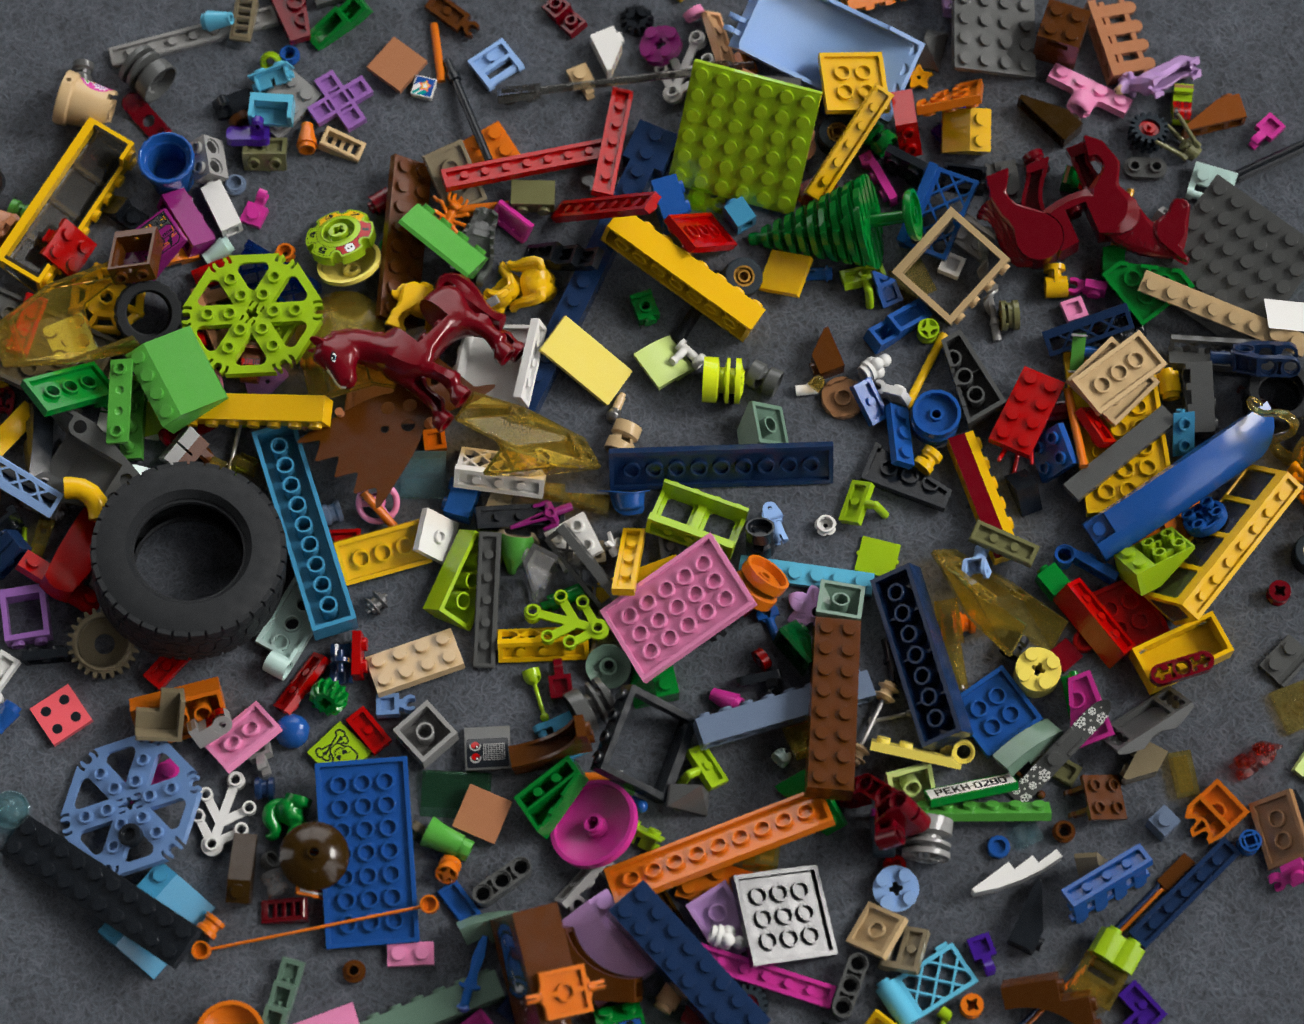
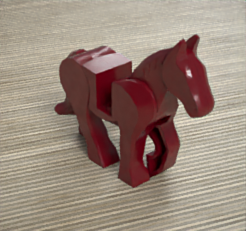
[976,135,1190,270]

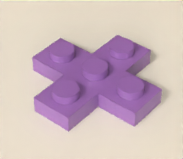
[307,70,374,132]

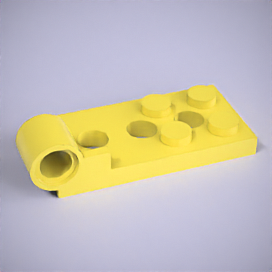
[870,735,975,770]

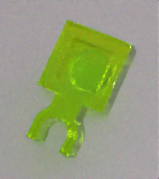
[687,186,725,214]

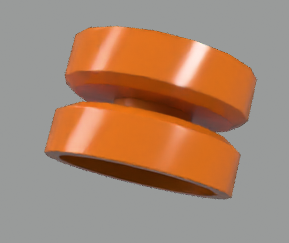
[737,555,789,612]

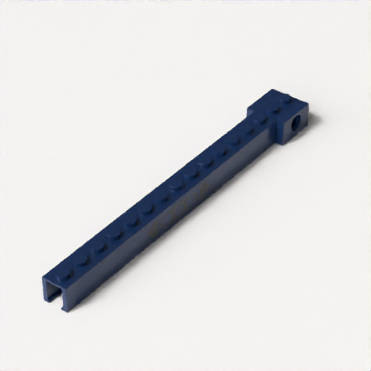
[501,119,678,438]

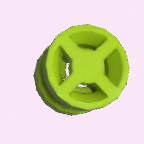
[917,318,940,344]

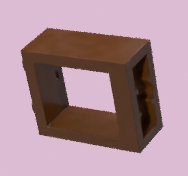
[107,226,164,285]

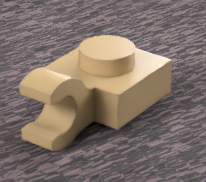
[566,62,595,101]

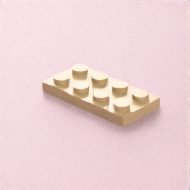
[1070,330,1167,416]
[365,628,465,698]

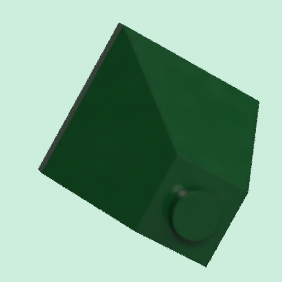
[773,620,812,676]

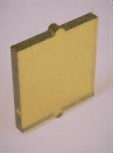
[888,258,937,304]

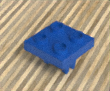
[1034,423,1078,483]

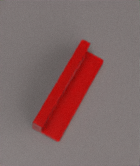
[1053,577,1136,668]

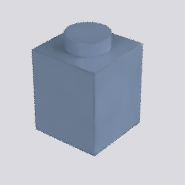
[1145,804,1181,842]

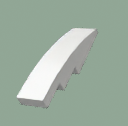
[970,849,1062,897]

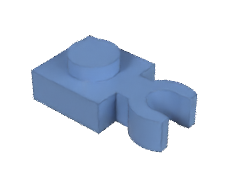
[376,693,416,719]

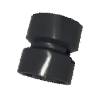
[746,517,775,559]

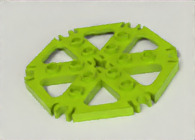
[181,253,324,378]

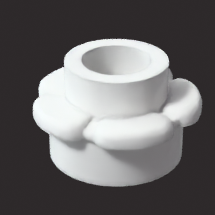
[814,515,837,536]

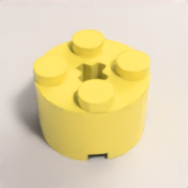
[1013,647,1061,698]

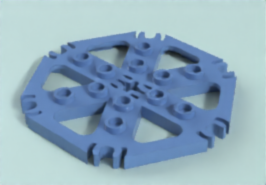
[60,735,202,877]

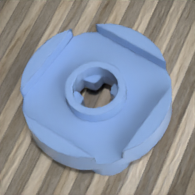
[872,865,919,912]

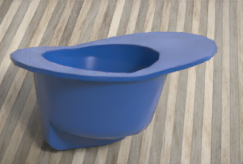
[597,490,650,515]

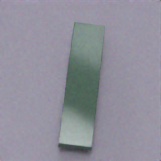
[262,956,306,1024]

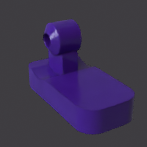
[226,116,271,146]

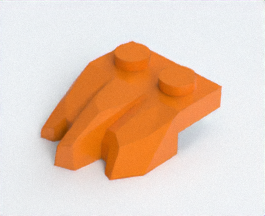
[1185,778,1250,844]

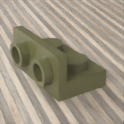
[242,138,288,171]

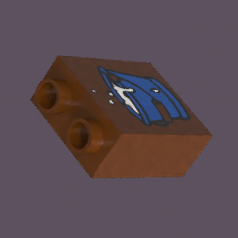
[490,902,585,1024]

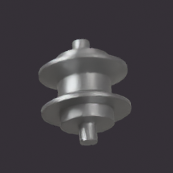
[365,591,388,615]

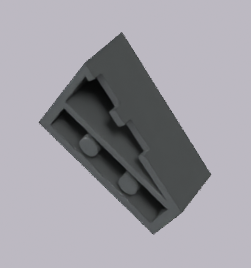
[1179,361,1218,439]

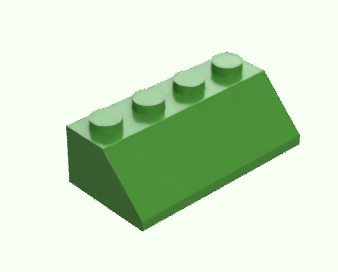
[398,203,488,279]

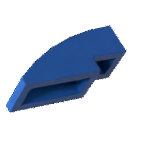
[863,298,933,355]

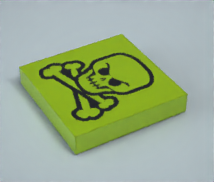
[307,721,372,763]

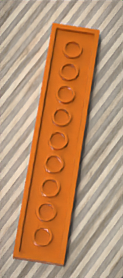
[604,792,836,904]

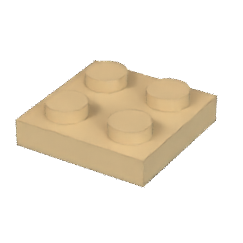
[846,901,909,961]

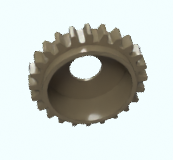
[67,608,139,680]

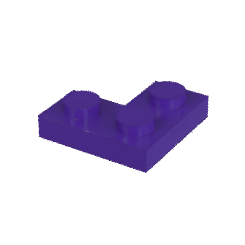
[1117,980,1168,1024]

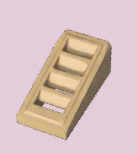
[317,125,366,163]

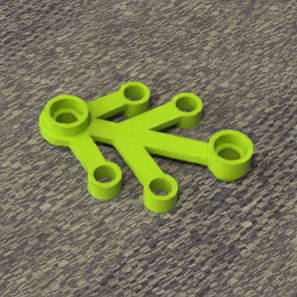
[524,589,610,651]

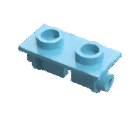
[247,61,295,93]

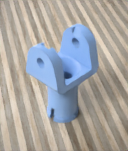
[762,501,789,545]
[961,545,992,581]

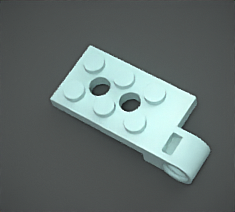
[255,576,313,681]

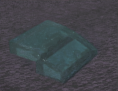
[401,451,446,499]

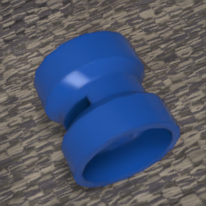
[1236,829,1262,857]

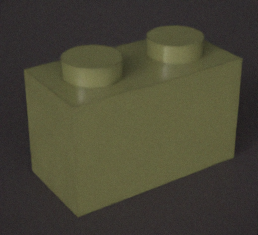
[511,180,556,215]

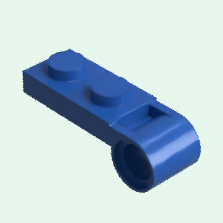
[1053,544,1119,585]

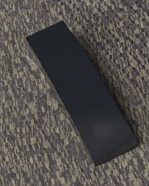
[523,241,605,271]
[23,399,53,483]

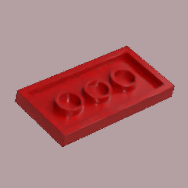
[664,213,738,253]
[988,366,1065,459]

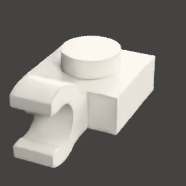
[875,379,912,406]

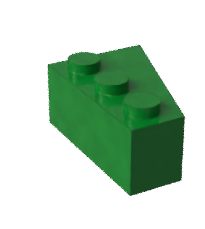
[514,755,589,839]

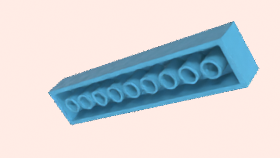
[251,426,359,641]

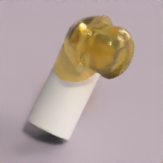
[795,376,825,396]

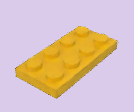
[333,518,433,586]

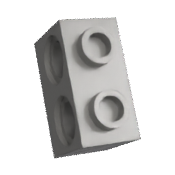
[190,134,229,185]

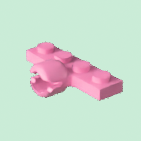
[1046,63,1133,119]

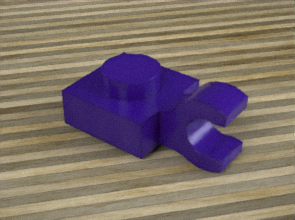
[966,932,997,977]

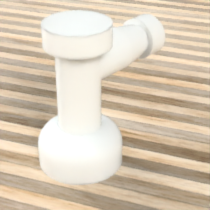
[669,339,706,371]

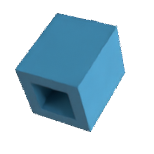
[723,196,756,235]

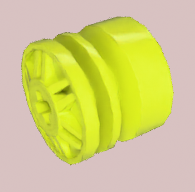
[702,356,745,404]

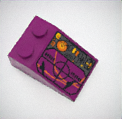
[124,208,188,283]

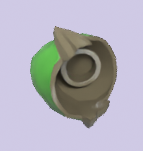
[498,529,540,575]

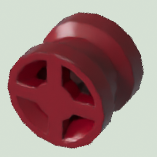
[1266,580,1291,606]

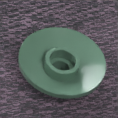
[586,644,631,689]

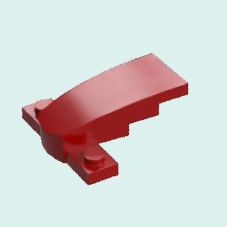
[15,507,100,615]

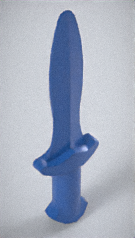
[456,935,487,1013]

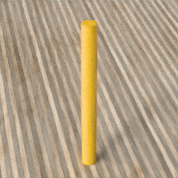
[902,332,948,410]

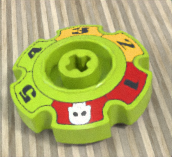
[306,210,376,266]

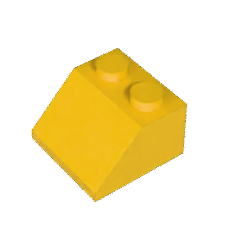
[941,108,991,155]

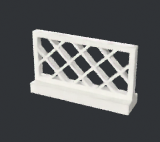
[453,446,550,499]

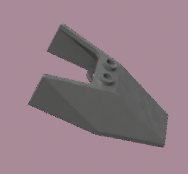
[1,410,141,508]

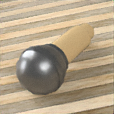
[606,392,626,424]

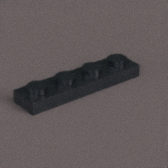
[474,502,565,531]

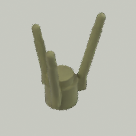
[1155,113,1202,161]

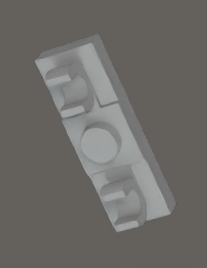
[554,862,615,912]

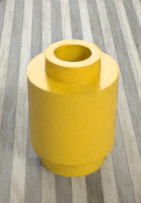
[1156,367,1182,402]

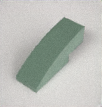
[992,718,1063,777]
[456,911,519,945]

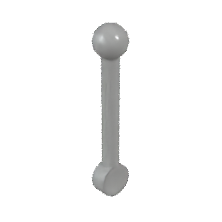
[868,709,912,726]

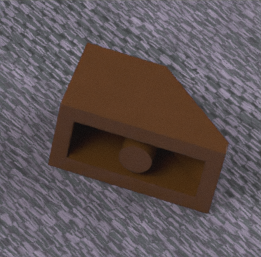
[809,327,845,381]

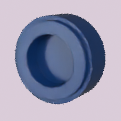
[987,835,1010,859]

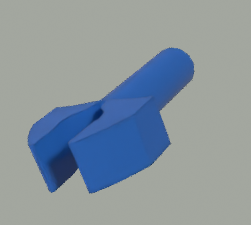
[756,605,780,641]

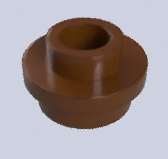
[1052,820,1075,843]
[342,960,366,983]

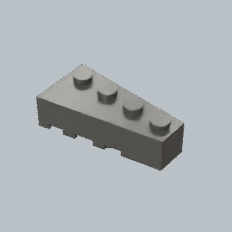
[941,329,1007,430]

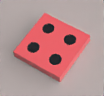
[30,684,93,747]

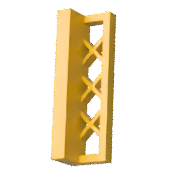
[497,627,589,663]

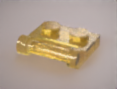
[1067,951,1128,1011]

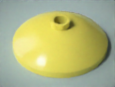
[317,244,381,287]

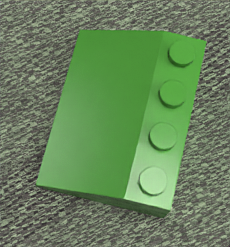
[125,326,228,434]

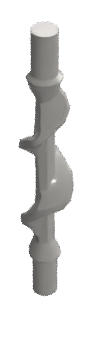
[977,234,1002,342]

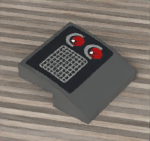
[464,725,512,772]

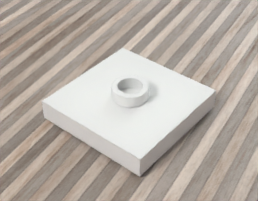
[413,507,459,565]

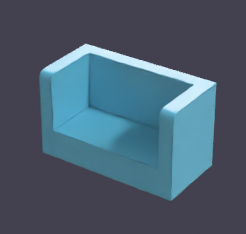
[248,92,296,127]

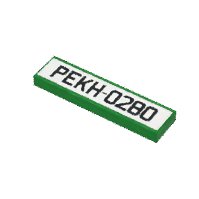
[923,773,1019,808]

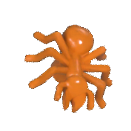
[432,191,473,233]

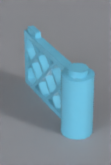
[875,941,979,1024]

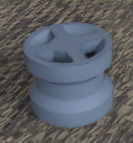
[321,500,344,526]

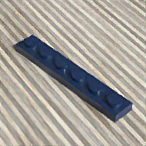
[1128,837,1241,950]

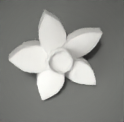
[604,531,621,558]

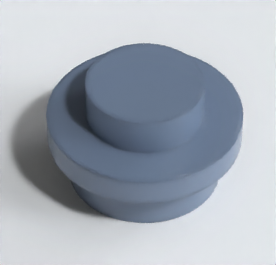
[225,174,247,196]

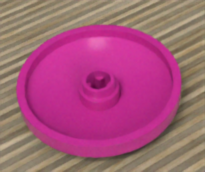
[550,780,638,869]

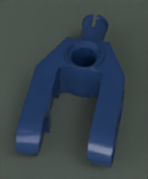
[1210,341,1301,378]

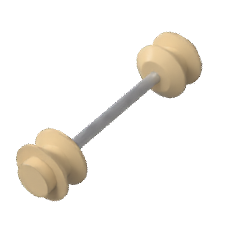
[855,680,899,767]

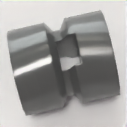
[744,359,784,398]

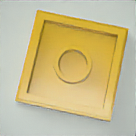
[759,249,813,298]

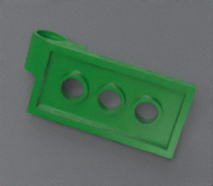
[20,361,109,417]

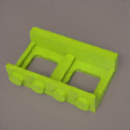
[645,479,749,561]

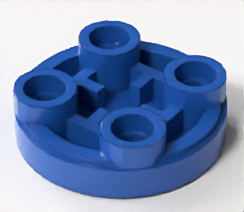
[1181,496,1228,537]

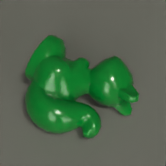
[262,793,313,841]

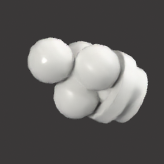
[857,354,892,381]
[707,924,745,951]

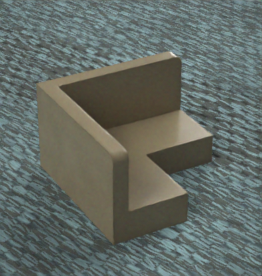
[134,687,185,742]

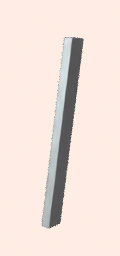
[108,5,279,69]

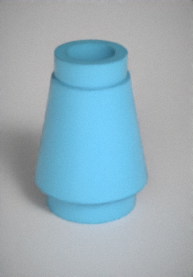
[200,10,234,32]

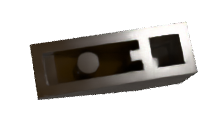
[1017,94,1083,148]
[226,833,258,904]

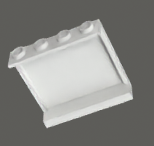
[453,318,547,408]

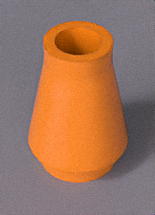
[296,122,318,155]

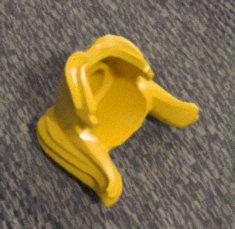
[506,256,557,313]
[483,261,522,313]

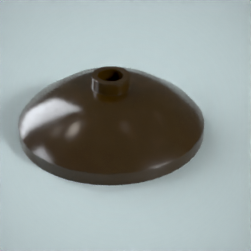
[279,821,349,891]

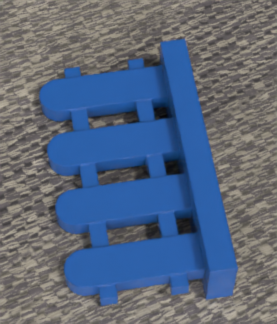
[1061,843,1153,923]

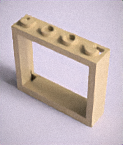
[892,207,1010,326]

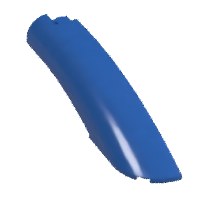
[1081,401,1274,562]

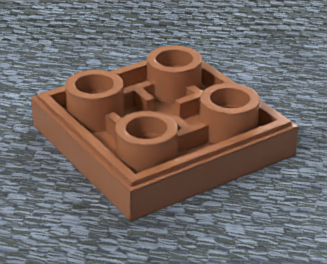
[367,37,427,94]
[452,784,513,845]

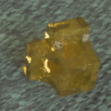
[742,846,781,872]

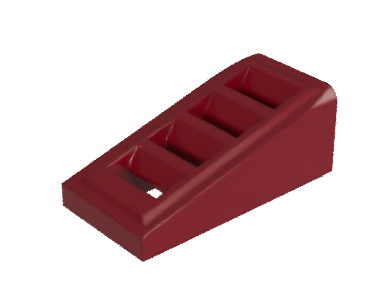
[261,897,308,924]

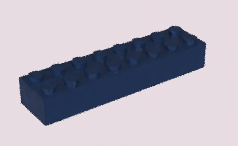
[870,563,973,751]
[606,880,771,1024]

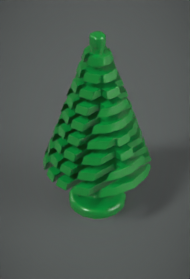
[748,173,923,269]

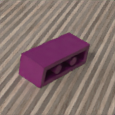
[157,188,216,258]

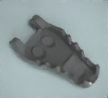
[448,207,498,287]

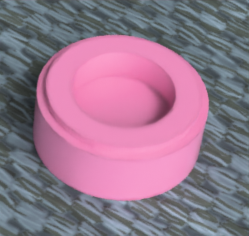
[683,4,705,23]

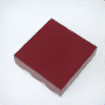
[1051,638,1083,673]

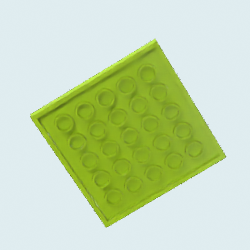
[669,58,823,214]

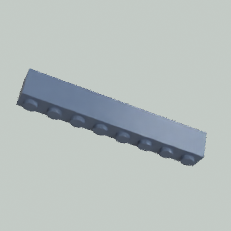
[692,669,876,751]

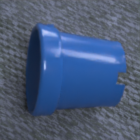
[137,132,195,195]

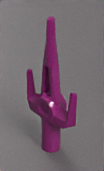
[510,500,573,531]

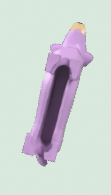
[1114,56,1202,99]

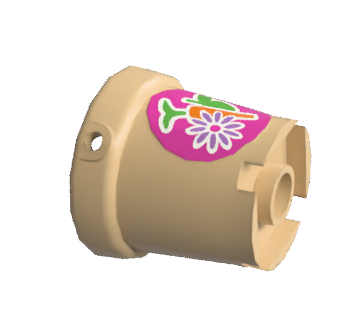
[52,70,118,133]

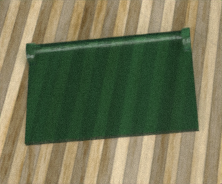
[420,770,492,818]

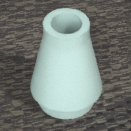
[201,236,235,264]

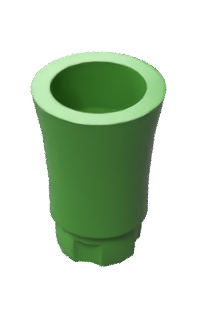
[420,816,475,862]

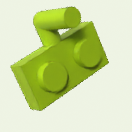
[839,264,887,309]
[838,480,889,526]
[676,745,729,792]

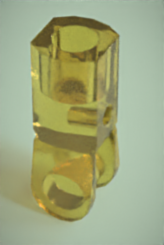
[31,516,55,558]

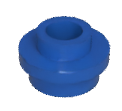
[279,45,300,66]

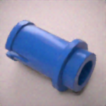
[806,265,833,282]

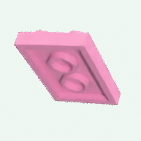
[205,701,283,774]

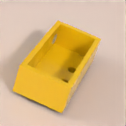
[1129,611,1234,696]

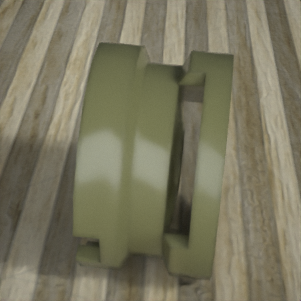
[999,300,1020,331]

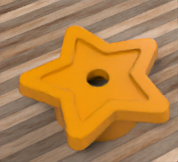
[909,64,933,89]

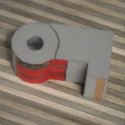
[187,708,232,749]

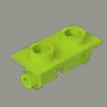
[631,820,666,851]

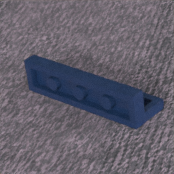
[1042,303,1135,357]

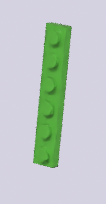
[917,800,1052,822]

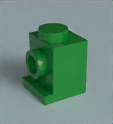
[630,288,660,326]

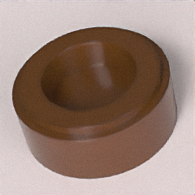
[228,110,249,126]

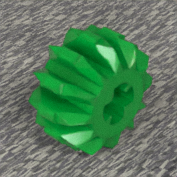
[309,677,349,716]

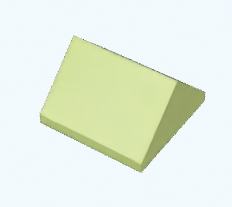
[884,762,935,803]

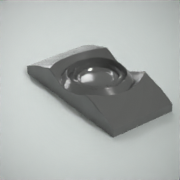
[1101,685,1194,755]

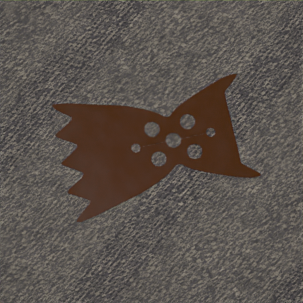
[297,329,496,508]

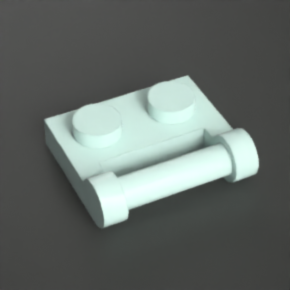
[1185,161,1238,200]

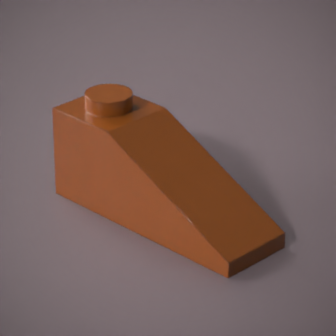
[1181,93,1247,139]

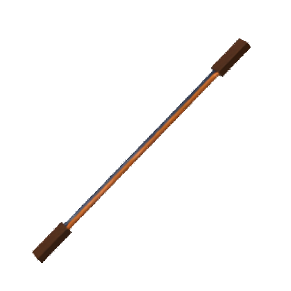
[1019,853,1195,1024]

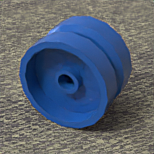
[910,390,961,446]

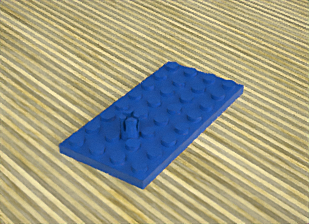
[314,756,420,950]

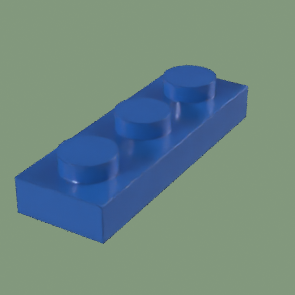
[885,403,915,469]

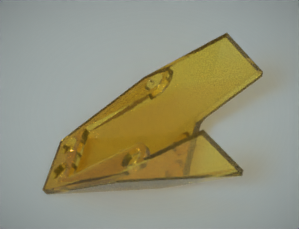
[455,391,601,477]
[931,549,1068,657]

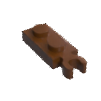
[424,0,480,39]

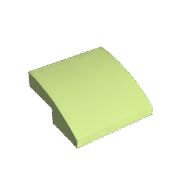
[634,335,695,390]

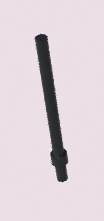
[443,58,493,161]

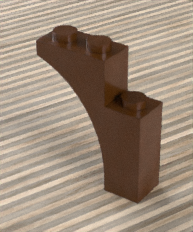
[508,714,595,775]
[563,926,643,1003]
[1000,971,1102,1024]

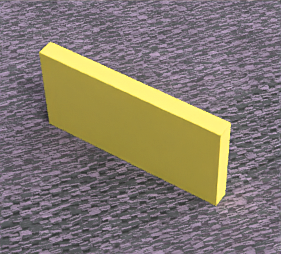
[538,316,633,406]

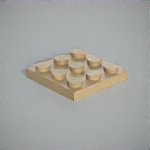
[1066,336,1160,428]

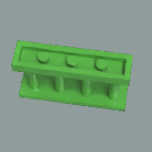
[106,358,147,462]

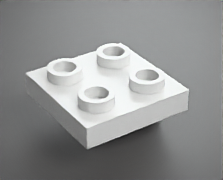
[544,511,604,573]

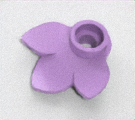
[787,585,819,626]

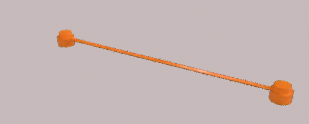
[191,895,439,960]

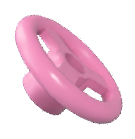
[355,487,400,525]

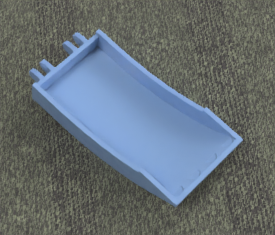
[723,0,925,122]

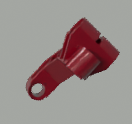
[840,773,931,851]

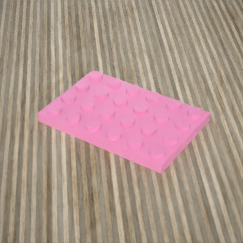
[599,533,757,683]

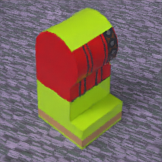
[1171,83,1194,126]

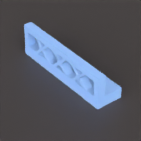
[0,456,64,518]

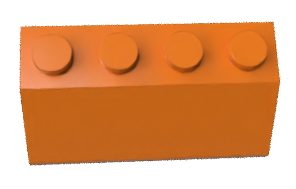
[129,676,226,743]

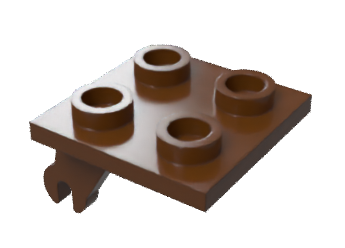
[1063,775,1127,821]

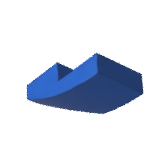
[870,270,903,308]

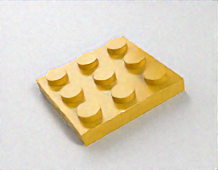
[817,52,891,114]

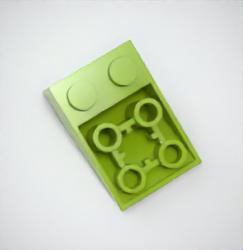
[1114,526,1196,596]

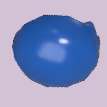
[276,714,310,749]

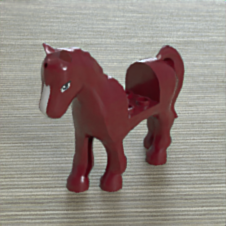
[308,273,525,433]

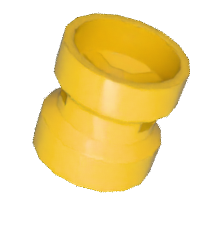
[914,444,943,476]

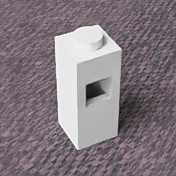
[200,180,244,238]

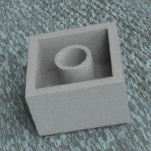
[393,700,459,769]

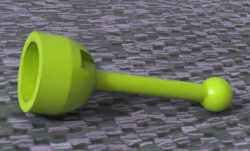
[521,667,549,722]

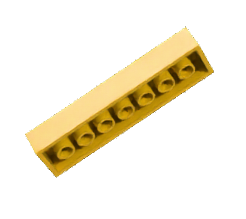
[601,216,766,342]

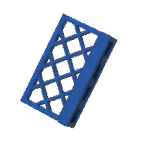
[896,162,979,261]

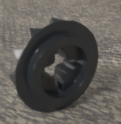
[620,4,654,37]

